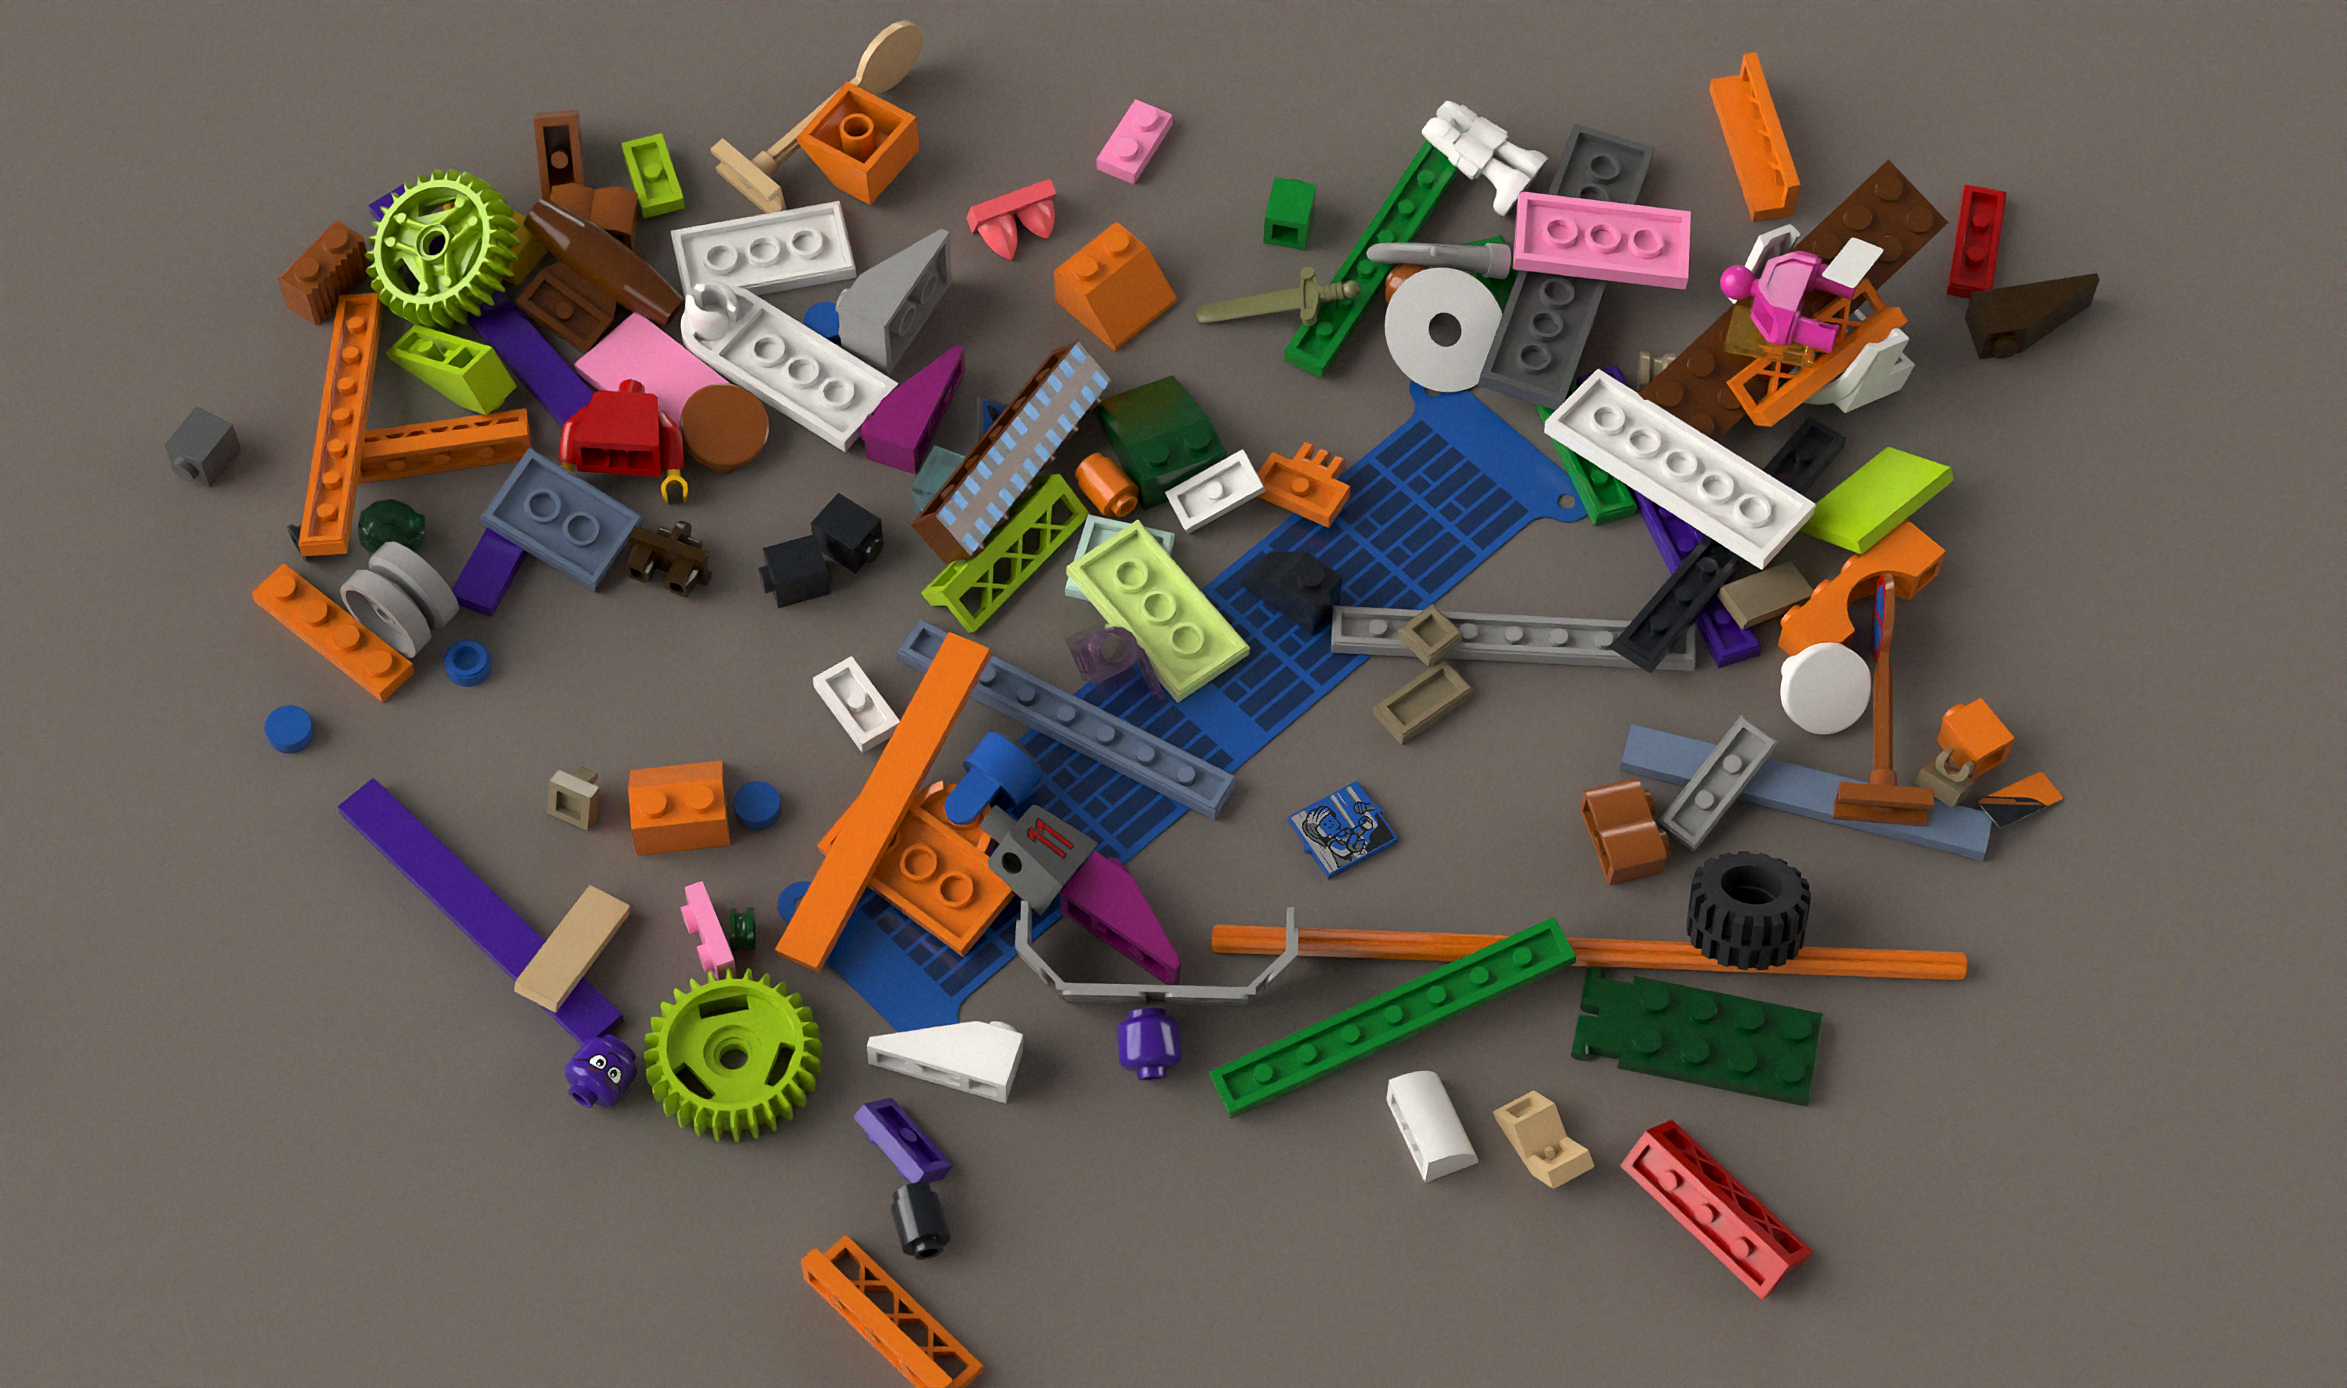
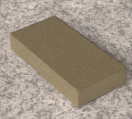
[1717,560,1814,630]
[1373,658,1473,745]

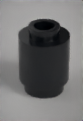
[891,1182,951,1260]

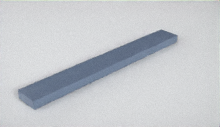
[897,618,1238,820]
[1619,724,1992,861]

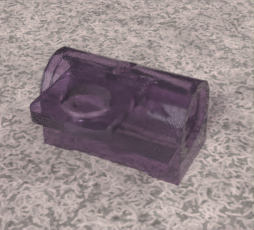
[1064,623,1166,702]

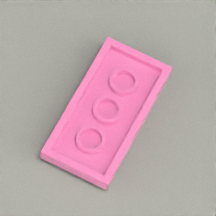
[1513,191,1691,290]

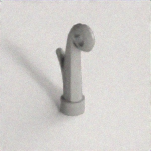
[1366,242,1511,279]

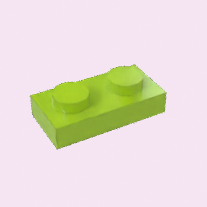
[621,133,685,219]

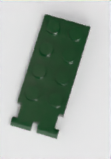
[1571,968,1823,1107]

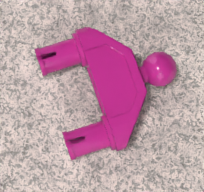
[1720,251,1858,354]

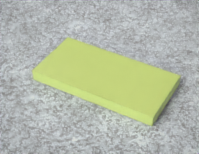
[1066,520,1250,703]

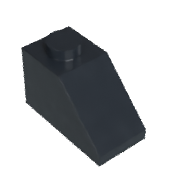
[1241,551,1342,634]

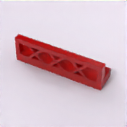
[1620,1119,1814,1300]

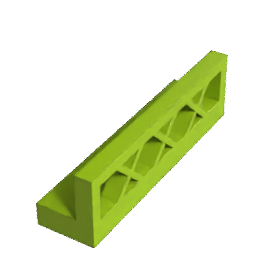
[921,474,1091,633]

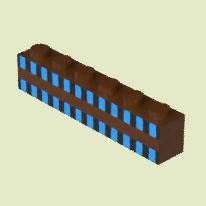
[911,341,1111,564]

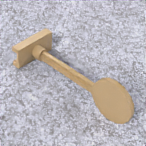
[710,20,923,214]

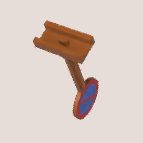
[1833,573,1934,827]

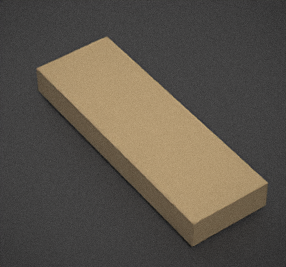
[514,885,631,1013]

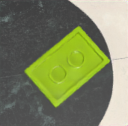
[1799,447,1954,554]

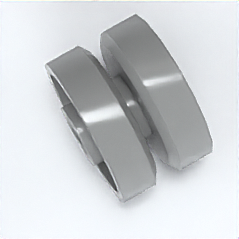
[340,542,459,658]

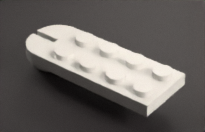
[681,281,899,452]

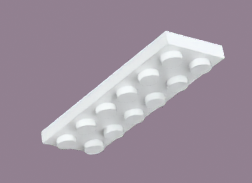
[1544,369,1816,570]

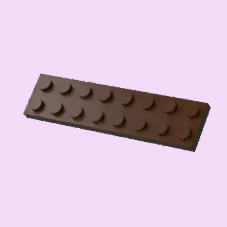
[1638,159,1949,442]

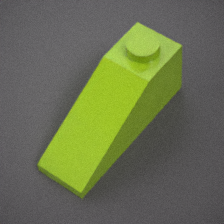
[386,325,517,415]

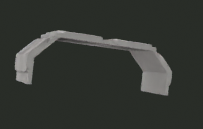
[1015,901,1299,1006]

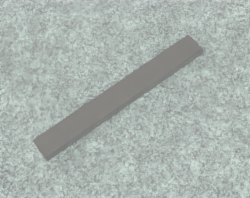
[1331,606,1695,671]

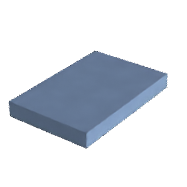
[480,447,644,593]

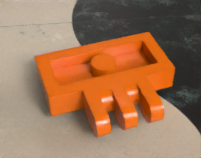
[1257,442,1350,528]

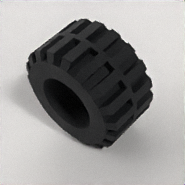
[1686,851,1811,971]

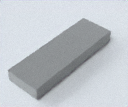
[1657,715,1779,853]

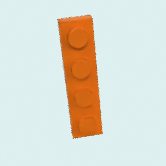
[251,563,415,703]

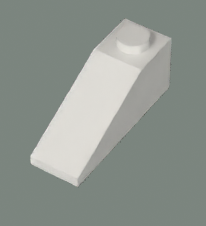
[867,1021,1023,1104]

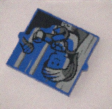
[1288,781,1398,880]

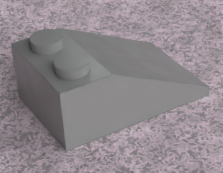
[836,228,952,377]

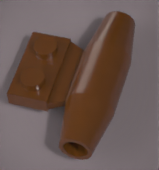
[516,197,685,355]

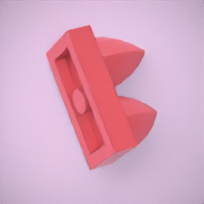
[966,178,1057,261]

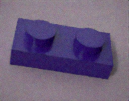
[853,1098,953,1183]

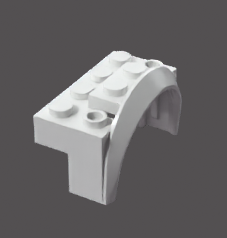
[1728,224,1915,413]

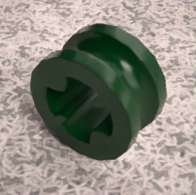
[729,908,756,951]

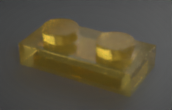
[1725,305,1822,369]

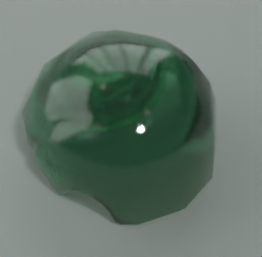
[357,499,427,556]

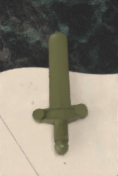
[1195,267,1360,326]

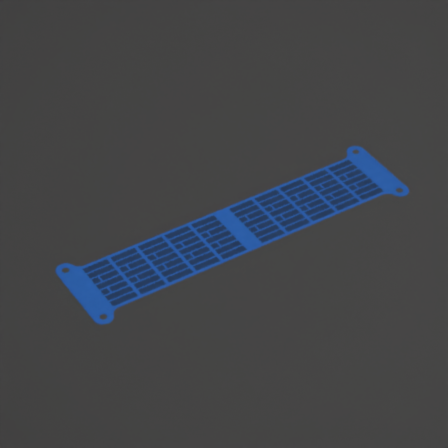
[777,380,1587,1033]

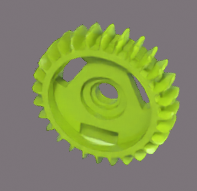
[364,168,521,329]
[643,968,823,1142]

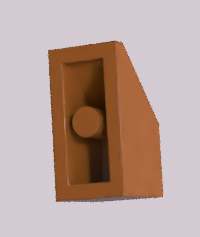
[533,109,585,200]

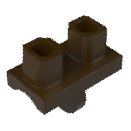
[626,520,712,598]

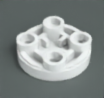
[1780,642,1872,735]

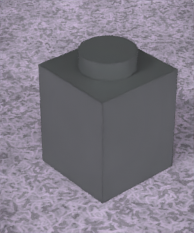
[165,406,241,488]

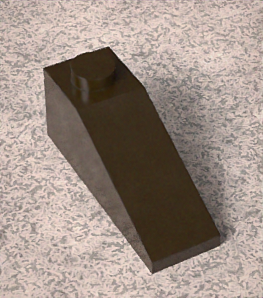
[1965,273,2100,359]

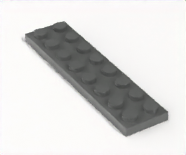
[1478,124,1655,410]

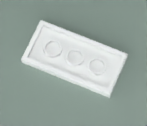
[671,201,857,301]

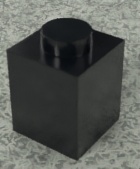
[811,492,884,574]
[758,534,830,608]

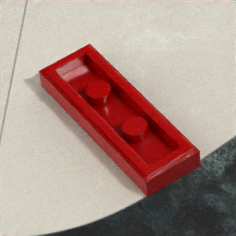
[1946,184,2007,299]

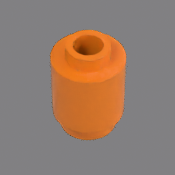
[1075,453,1139,518]

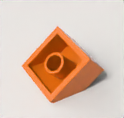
[797,81,920,205]
[1054,221,1177,351]
[628,760,730,856]

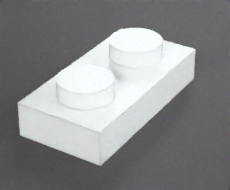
[1165,449,1266,534]
[813,656,900,753]

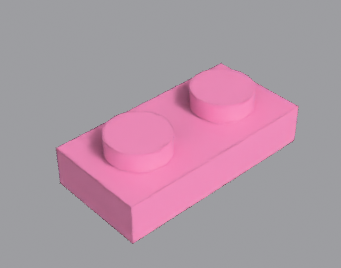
[1097,99,1173,185]
[680,881,738,981]

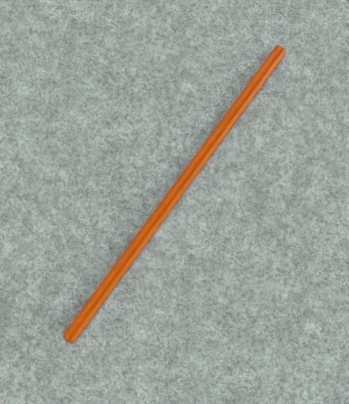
[1211,925,1968,980]

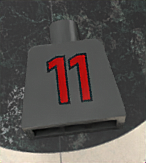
[979,805,1098,916]

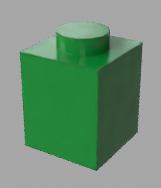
[1263,177,1317,251]

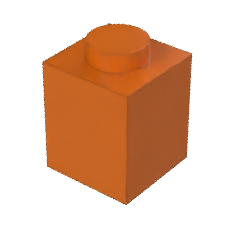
[1936,697,2015,780]

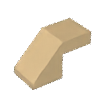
[1493,1090,1595,1189]

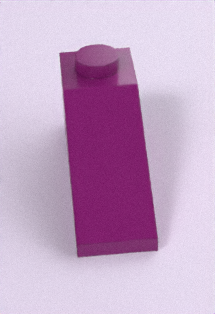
[861,345,965,475]
[1060,851,1181,985]

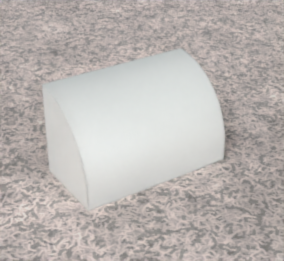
[1386,1071,1478,1183]

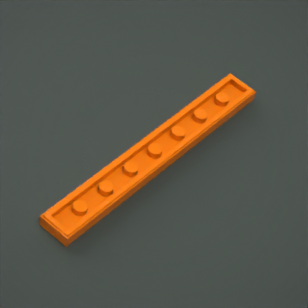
[298,293,385,556]
[775,632,992,974]

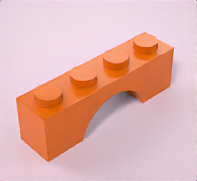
[1778,519,1946,657]

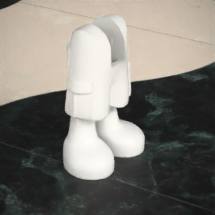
[1422,101,1548,217]

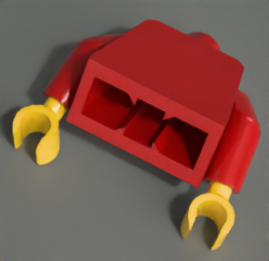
[557,379,689,504]

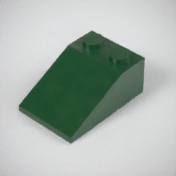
[1093,375,1226,510]

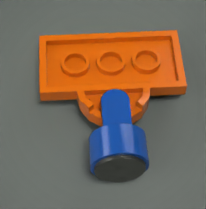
[817,731,1042,957]

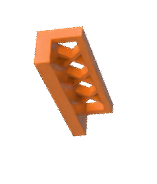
[1709,52,1801,222]
[1726,278,1908,427]
[358,408,532,484]
[800,1234,984,1388]

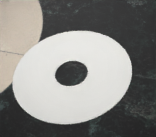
[1385,268,1502,392]

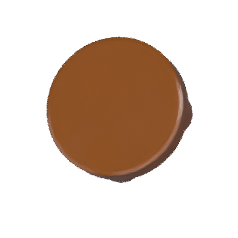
[679,383,769,475]

